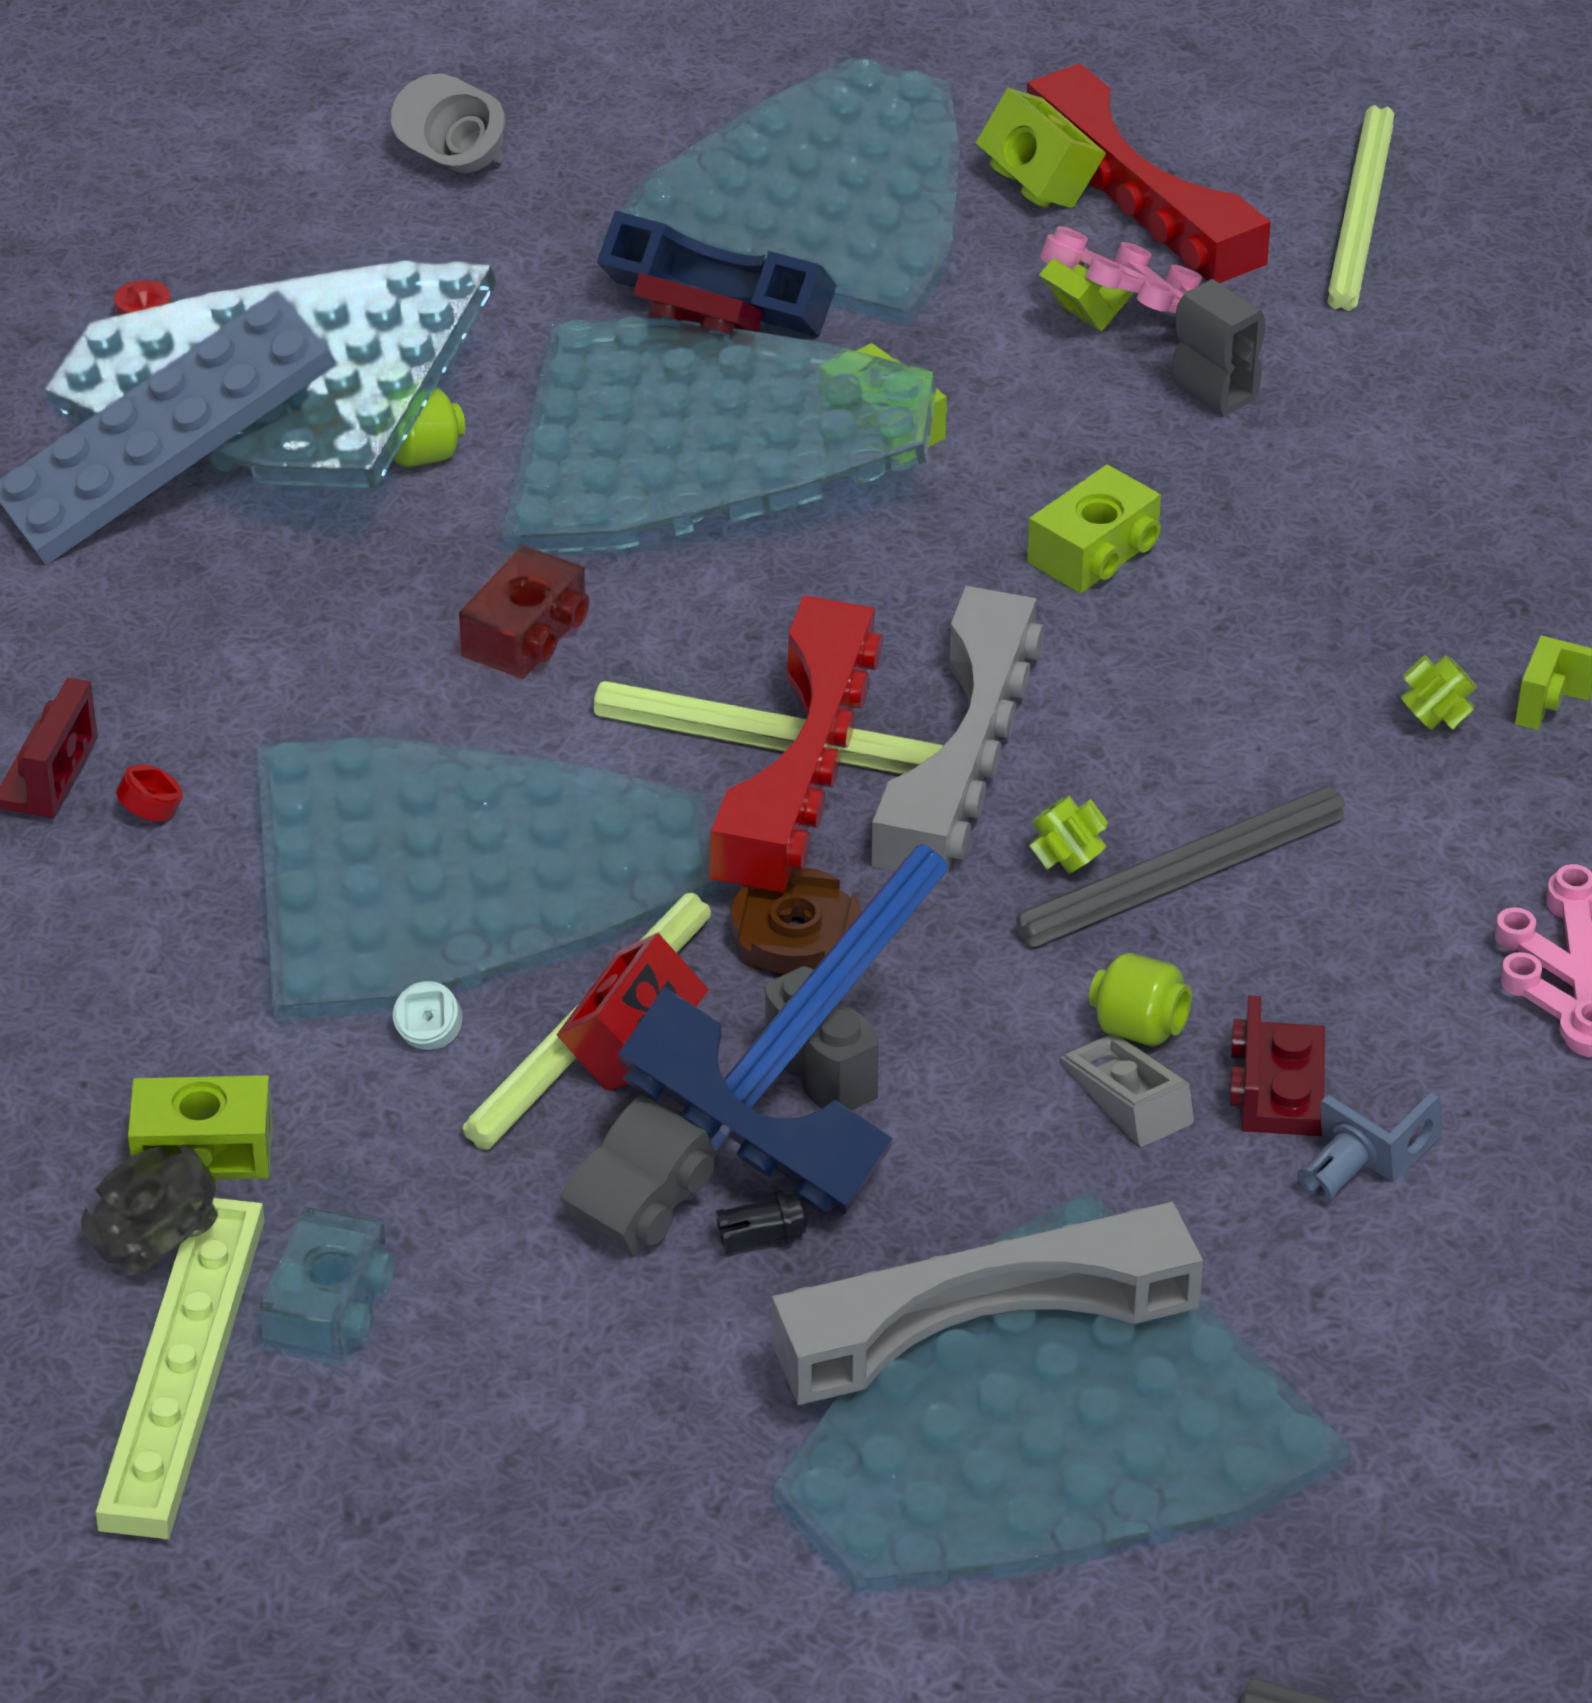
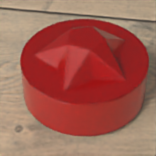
[114,280,172,329]
[116,764,183,822]

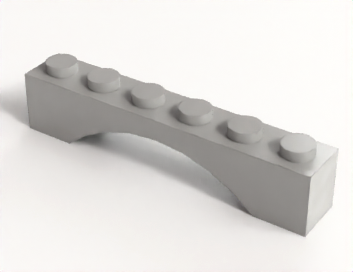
[871,586,1045,881]
[772,1201,1203,1405]

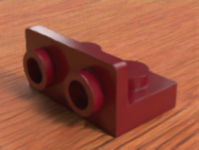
[633,273,764,364]
[0,677,98,818]
[1229,995,1325,1137]

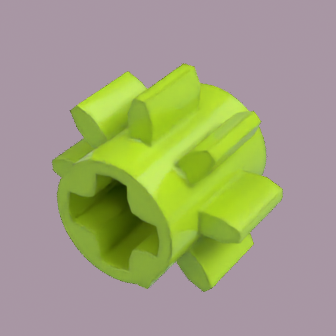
[1400,654,1478,730]
[1029,795,1108,874]

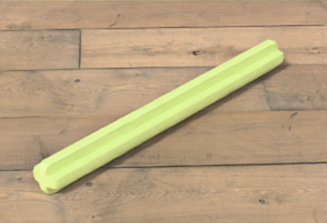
[1327,105,1394,311]
[594,681,944,775]
[463,893,711,1150]

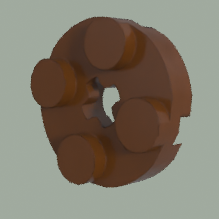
[731,868,861,974]

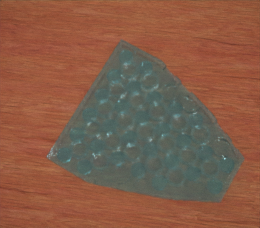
[602,58,960,327]
[46,261,496,488]
[501,316,936,554]
[257,736,717,1023]
[774,1189,1352,1596]

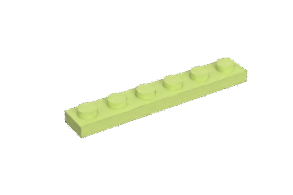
[95,1196,264,1539]

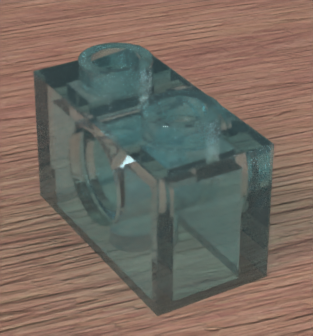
[259,1206,395,1367]

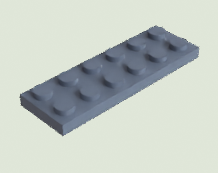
[0,289,338,565]

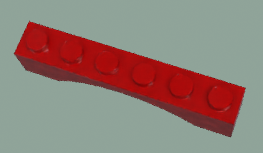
[1027,63,1271,283]
[709,595,883,893]

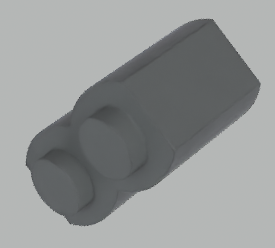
[1173,279,1265,417]
[765,966,879,1111]
[560,1094,716,1257]

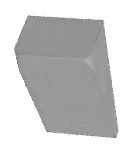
[1060,1035,1194,1147]

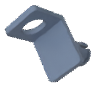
[1297,1092,1442,1203]

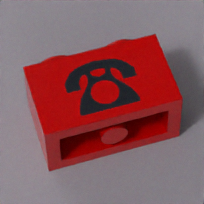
[556,932,709,1091]

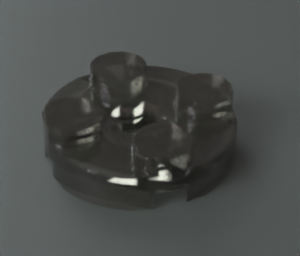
[81,1145,218,1275]

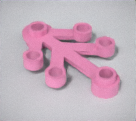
[1039,226,1202,313]
[1495,864,1592,1057]

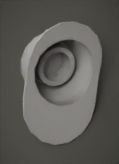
[391,73,506,174]

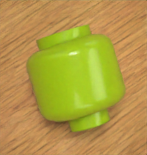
[375,387,466,468]
[1089,953,1192,1047]

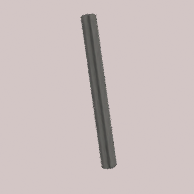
[1015,786,1345,948]

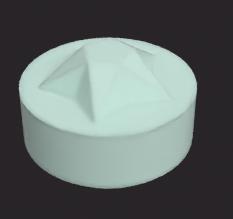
[393,981,463,1050]

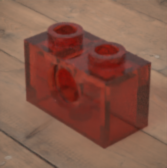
[459,545,589,679]

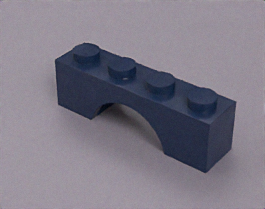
[597,211,837,337]
[618,986,892,1215]

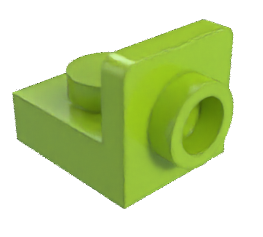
[1039,258,1134,332]
[1515,635,1592,730]

